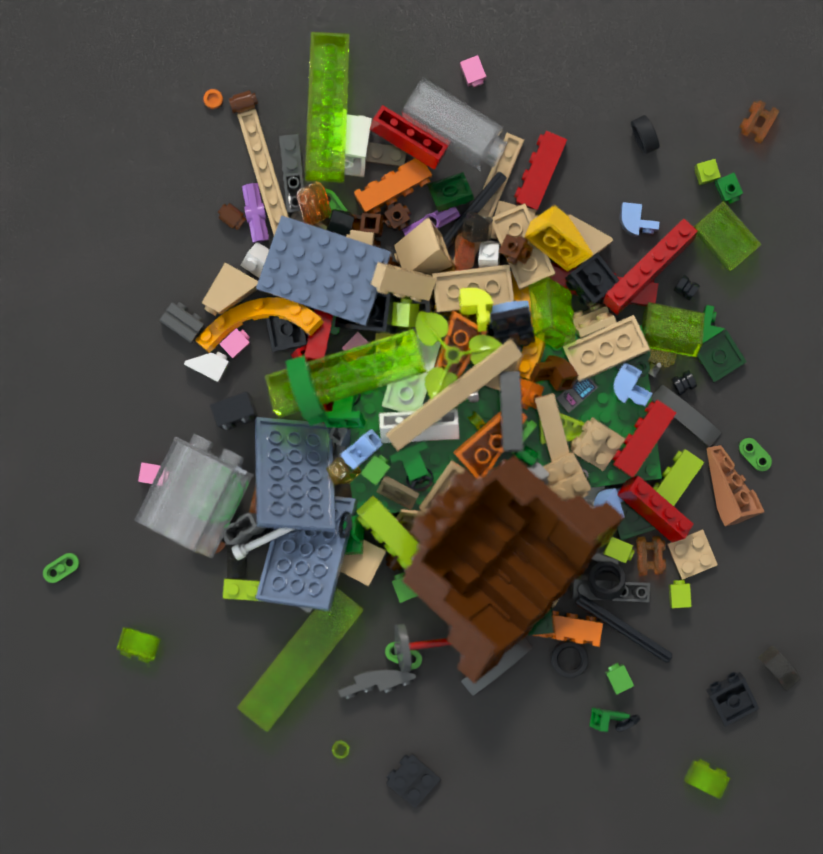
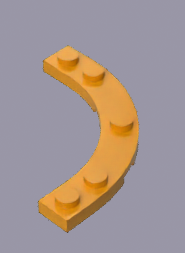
[478,267,546,381]
[195,297,324,353]

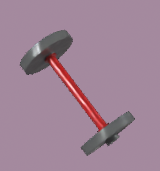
[394,623,451,673]

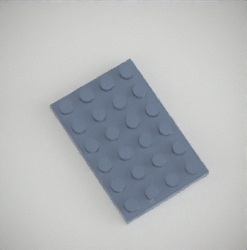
[256,215,392,326]
[255,417,335,532]
[256,496,358,611]

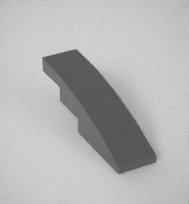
[499,371,523,452]

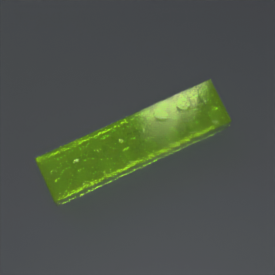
[305,32,350,182]
[265,329,427,418]
[237,587,364,732]

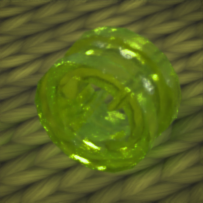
[467,411,486,430]
[332,740,349,759]

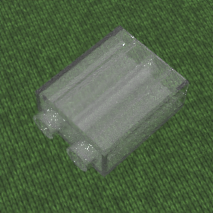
[402,78,508,171]
[134,433,254,558]

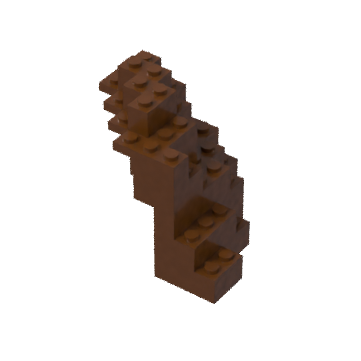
[402,456,624,684]

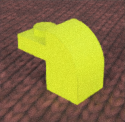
[459,288,493,331]

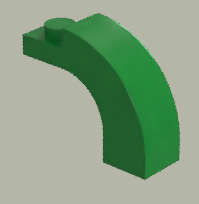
[286,355,328,426]

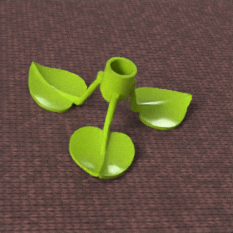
[416,311,502,400]

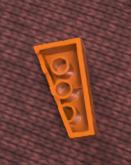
[354,158,432,214]
[434,311,488,379]
[453,411,527,479]
[533,610,603,646]

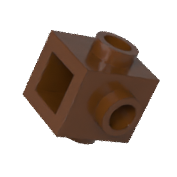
[384,202,411,231]
[498,234,534,265]

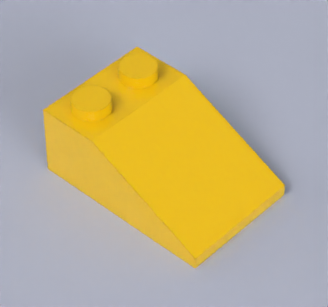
[524,205,593,272]

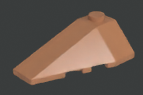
[707,445,764,526]

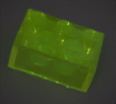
[694,201,762,272]
[529,277,576,349]
[642,302,705,357]

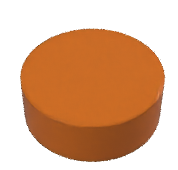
[203,89,223,109]

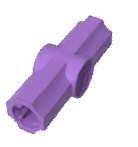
[242,183,269,243]
[402,207,460,236]

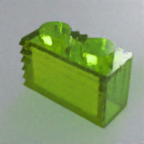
[117,626,162,663]
[684,759,730,799]

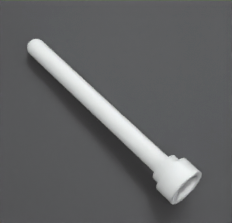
[232,528,295,560]

